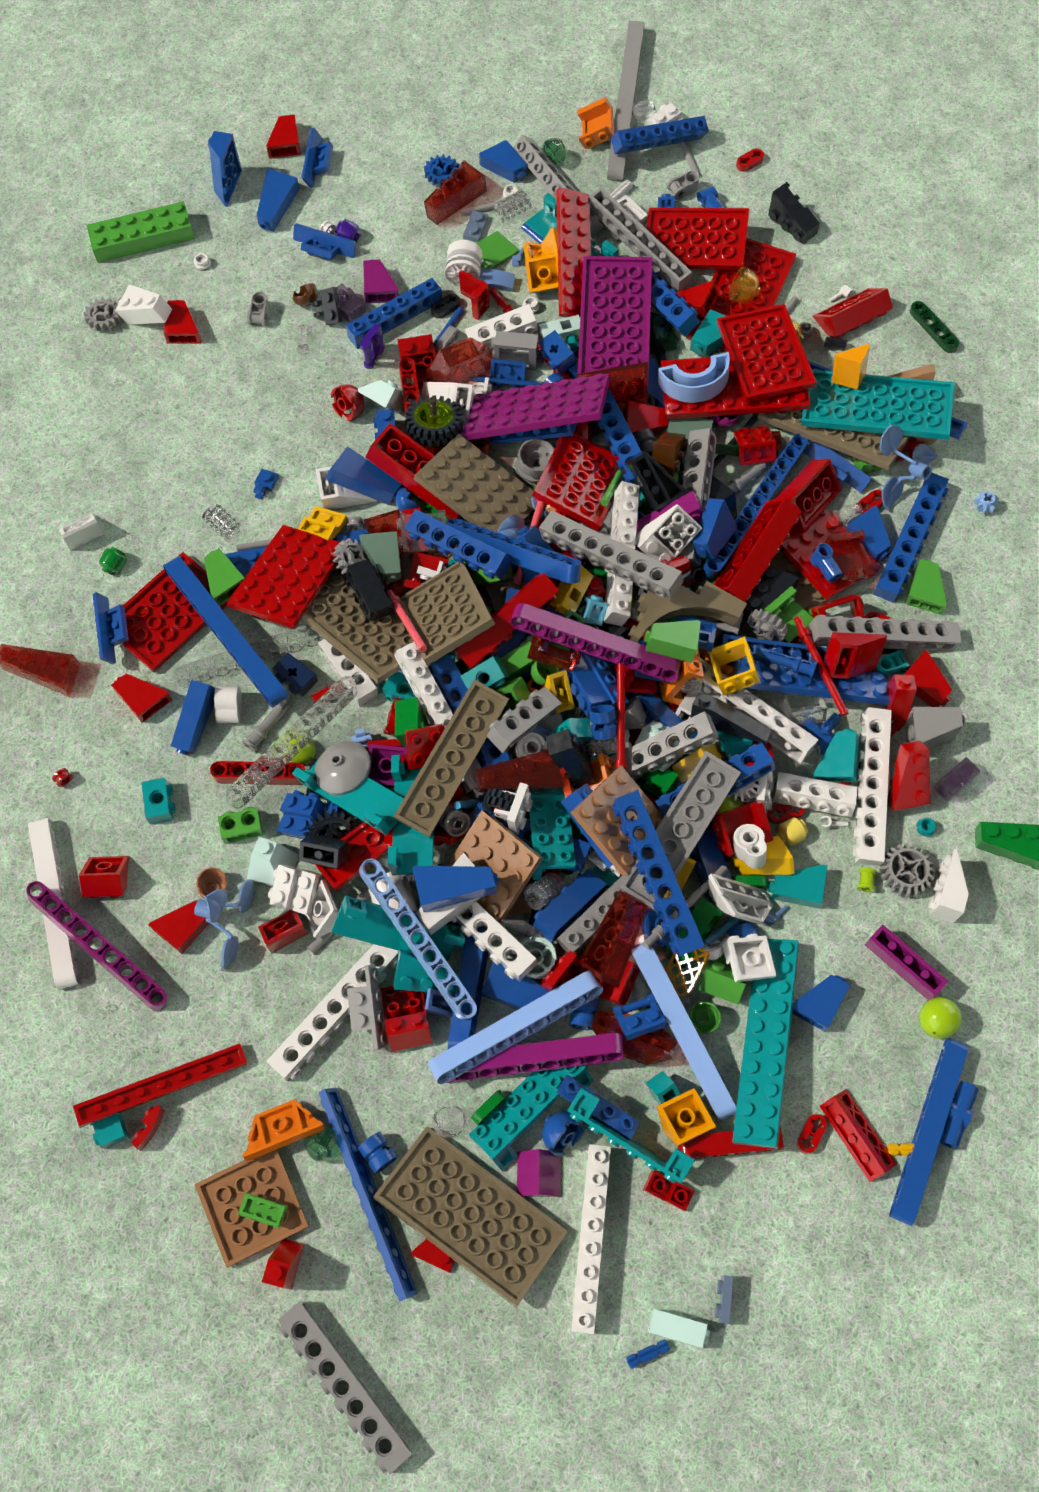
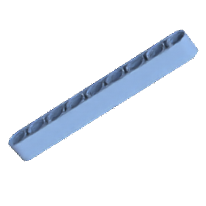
[359,859,477,1019]
[630,944,736,1121]
[428,971,603,1084]

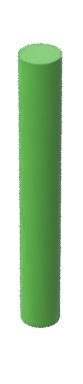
[601,470,624,506]

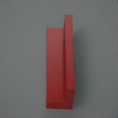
[820,1089,897,1182]

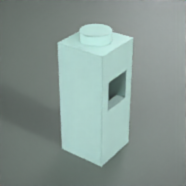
[539,314,580,342]
[648,1309,710,1348]

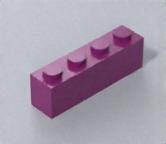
[635,491,704,552]
[865,924,948,1000]

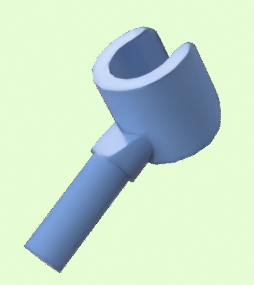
[512,247,524,266]
[763,905,789,926]

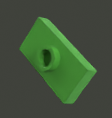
[238,1193,288,1229]

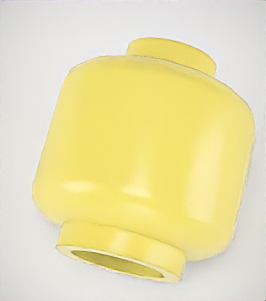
[777,817,808,847]

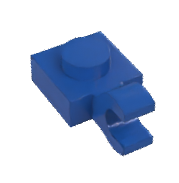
[253,469,279,500]

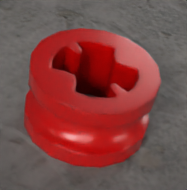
[52,768,73,787]

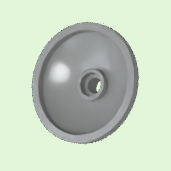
[314,741,371,795]

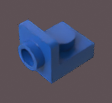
[658,194,675,208]

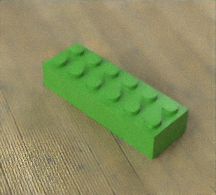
[86,201,195,263]

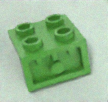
[764,586,814,643]

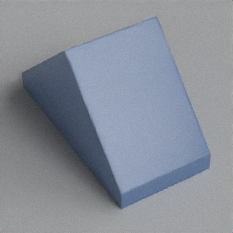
[425,988,455,1018]

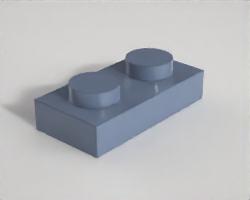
[463,211,488,242]
[715,1275,733,1325]

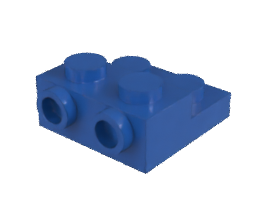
[277,790,326,839]

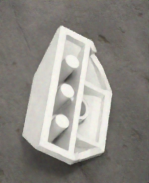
[708,873,773,925]

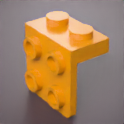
[523,227,558,259]

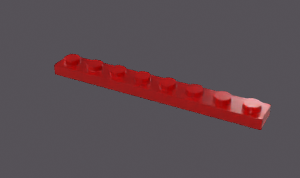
[73,1043,247,1128]

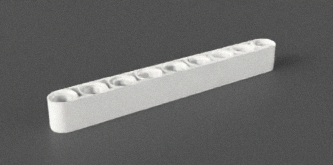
[28,817,80,990]

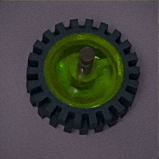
[406,395,462,447]

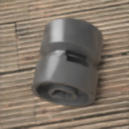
[634,428,657,458]
[438,802,470,837]

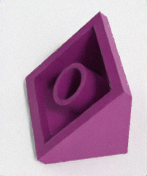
[368,744,407,786]
[517,1149,561,1197]

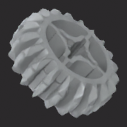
[879,843,935,898]

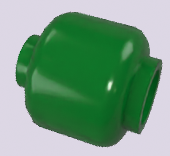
[99,547,127,575]

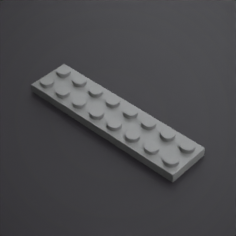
[619,751,741,911]

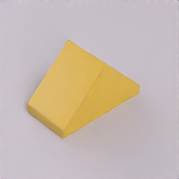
[545,670,575,713]

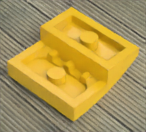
[298,506,348,540]

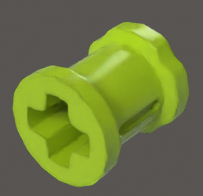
[857,867,877,892]

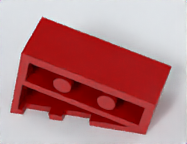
[887,741,931,811]

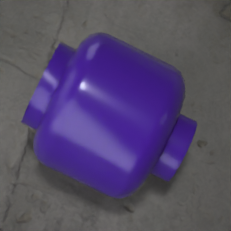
[335,219,361,242]

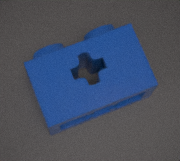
[538,330,577,374]

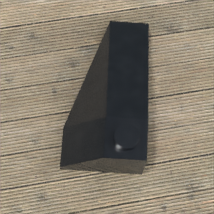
[690,693,772,745]

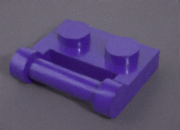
[360,323,385,369]

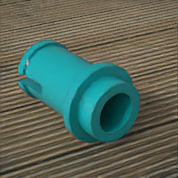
[566,334,579,357]

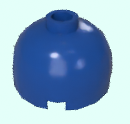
[542,1111,584,1157]

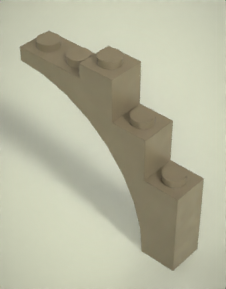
[628,581,747,643]

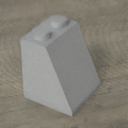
[905,707,965,750]

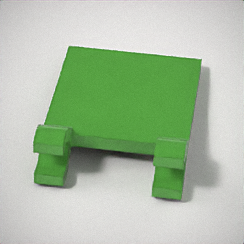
[476,231,519,269]

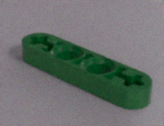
[909,301,959,353]

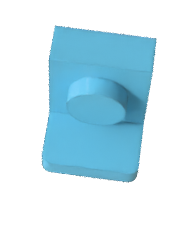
[583,594,608,626]

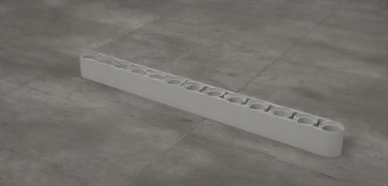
[607,21,645,180]

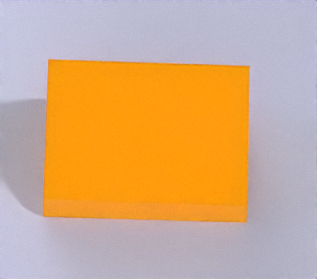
[525,253,558,294]
[832,344,870,389]
[657,1088,716,1146]

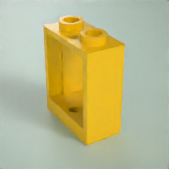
[709,637,761,696]

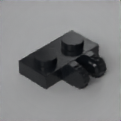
[311,287,343,325]

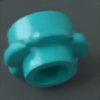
[916,818,936,837]

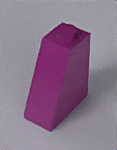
[363,259,399,303]

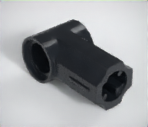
[681,567,706,588]

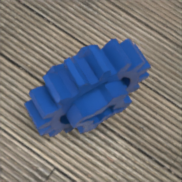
[424,154,460,187]

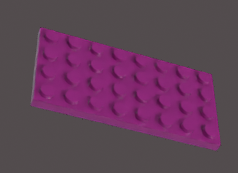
[577,256,652,381]
[460,373,610,440]

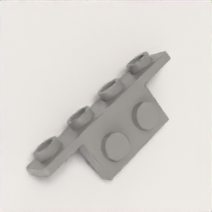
[347,963,386,1050]

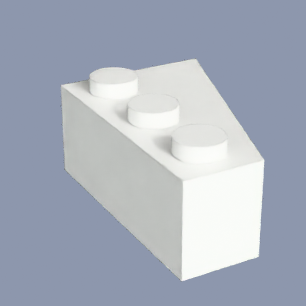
[115,285,172,325]

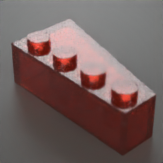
[424,160,487,225]
[577,362,648,403]
[0,644,80,698]
[473,750,565,793]
[579,890,648,988]

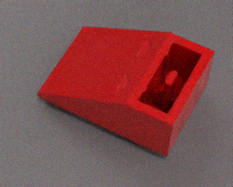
[397,334,440,390]
[823,632,887,678]
[380,986,433,1052]

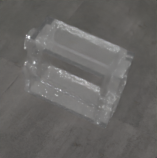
[774,692,827,726]

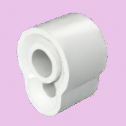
[214,686,242,723]
[514,732,552,766]
[733,824,767,869]

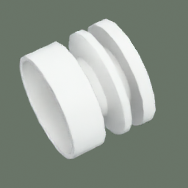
[445,240,482,286]

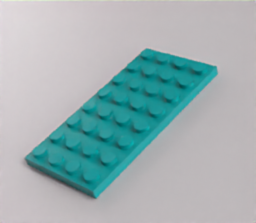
[801,370,955,440]

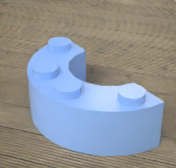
[658,352,730,403]

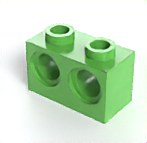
[218,807,264,844]

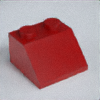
[79,856,129,898]

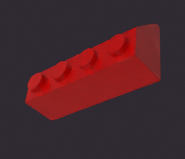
[813,288,893,338]
[774,459,842,530]

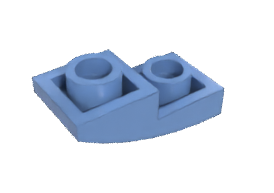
[479,269,515,292]

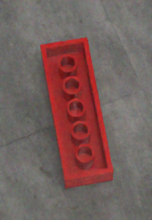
[365,423,459,519]
[713,497,802,602]
[453,573,559,668]

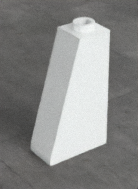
[416,853,480,935]

